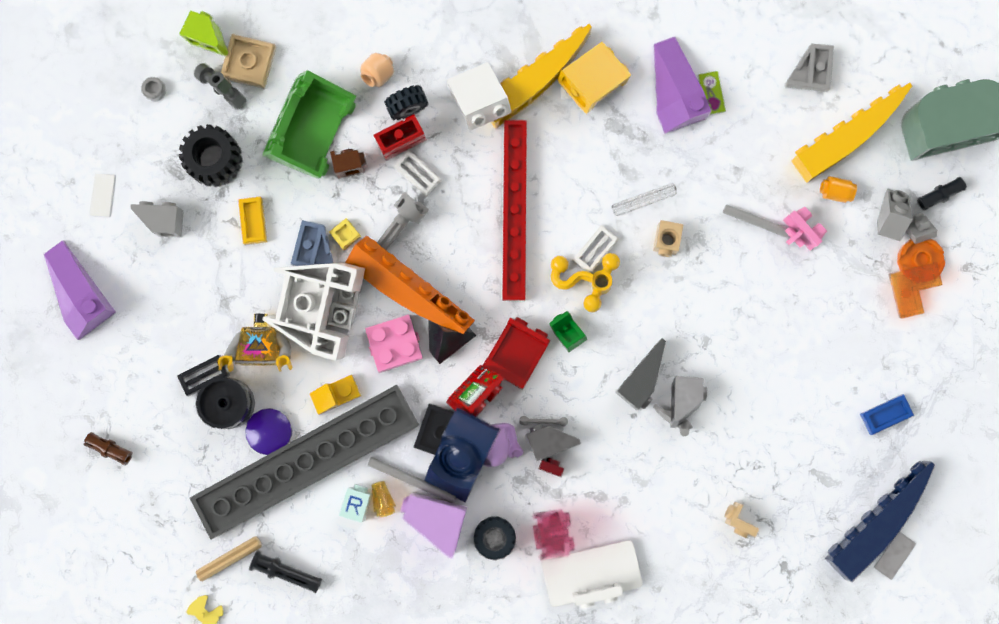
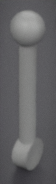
[519,416,568,426]

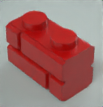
[373,114,426,161]

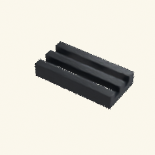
[177,355,230,396]

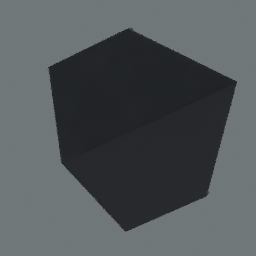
[428,320,476,364]

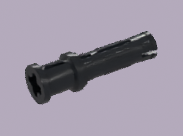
[249,550,322,593]

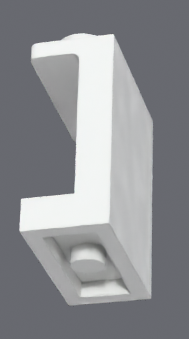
[447,62,512,130]

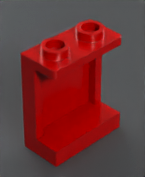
[482,317,551,390]

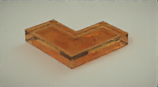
[889,262,943,319]

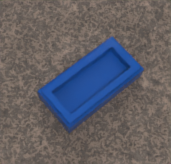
[860,394,914,435]

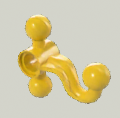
[551,253,620,312]

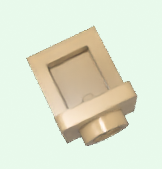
[724,502,759,539]

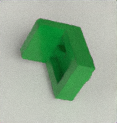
[549,311,588,353]

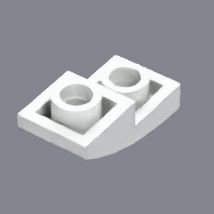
[327,285,362,330]

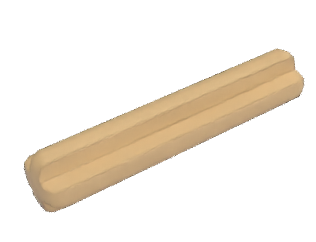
[196,536,262,581]

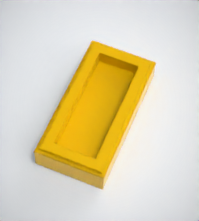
[238,196,267,245]

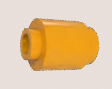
[820,176,857,203]

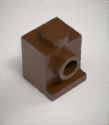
[330,149,367,179]

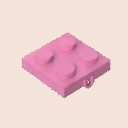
[365,314,423,373]

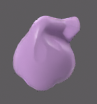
[484,423,524,467]

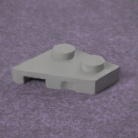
[785,43,834,92]

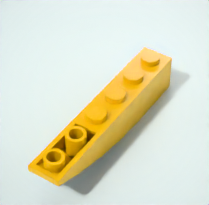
[491,24,592,129]
[791,83,912,183]

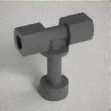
[194,63,247,110]

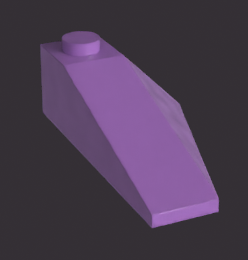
[653,37,711,134]
[44,240,116,340]

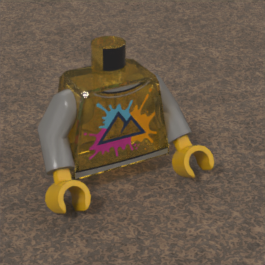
[218,313,293,372]

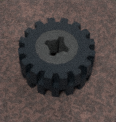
[384,85,429,120]

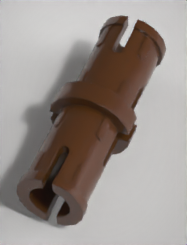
[83,432,133,466]

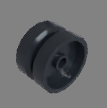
[195,377,255,429]

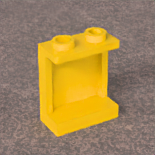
[557,42,631,114]

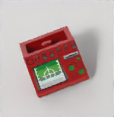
[446,365,504,417]

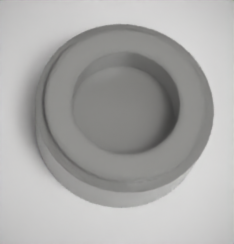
[141,77,166,101]

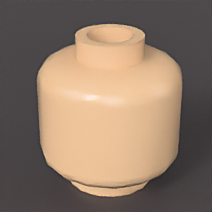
[360,53,394,87]

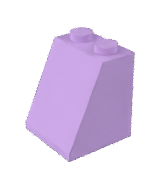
[400,492,467,558]

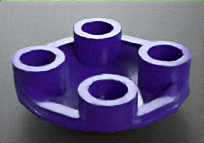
[245,408,293,455]

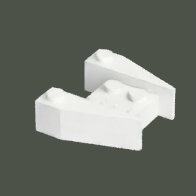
[263,263,365,361]

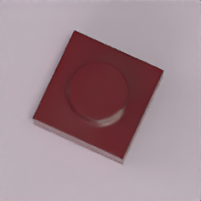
[538,457,564,477]

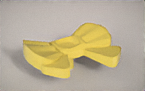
[186,595,223,624]

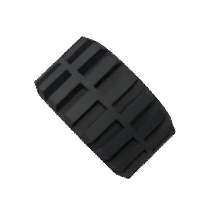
[179,124,243,187]

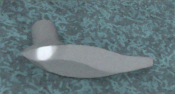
[653,404,693,436]

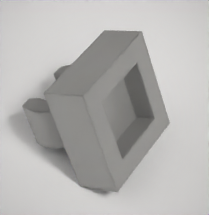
[906,212,938,244]

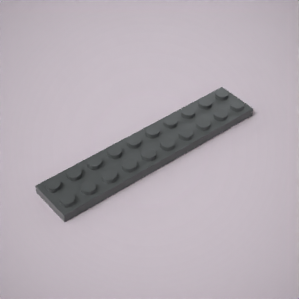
[190,384,420,540]

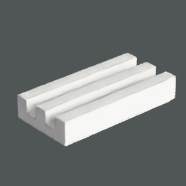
[393,150,442,197]
[572,224,619,273]

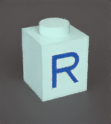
[339,484,373,522]

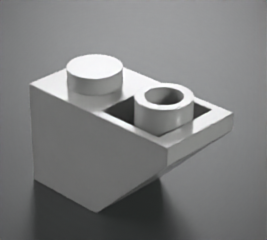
[877,189,913,241]
[130,201,183,237]

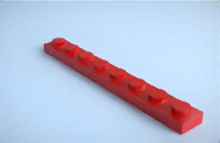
[502,120,527,301]

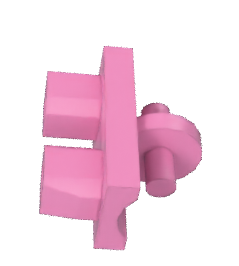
[783,207,827,250]

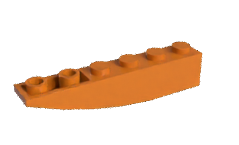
[345,236,475,334]

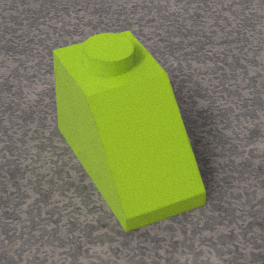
[179,10,228,57]

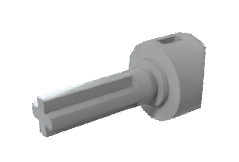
[377,192,429,250]

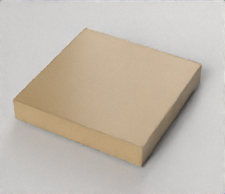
[221,34,276,89]

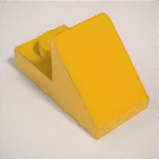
[309,375,361,415]

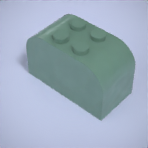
[901,79,999,161]

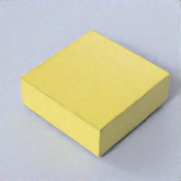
[329,218,362,250]

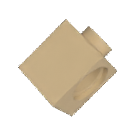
[653,220,684,257]

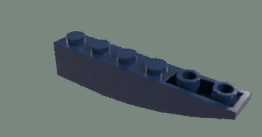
[824,461,935,582]

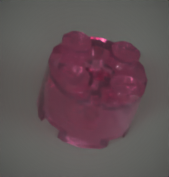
[532,509,575,561]

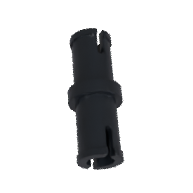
[917,177,967,211]

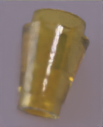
[371,481,396,518]

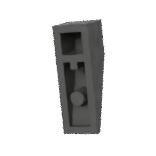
[615,338,666,410]

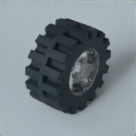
[474,516,516,560]

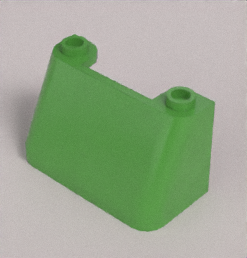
[262,70,356,179]

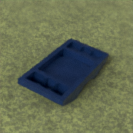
[424,407,500,503]

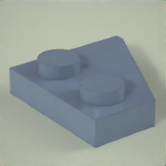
[291,220,334,266]

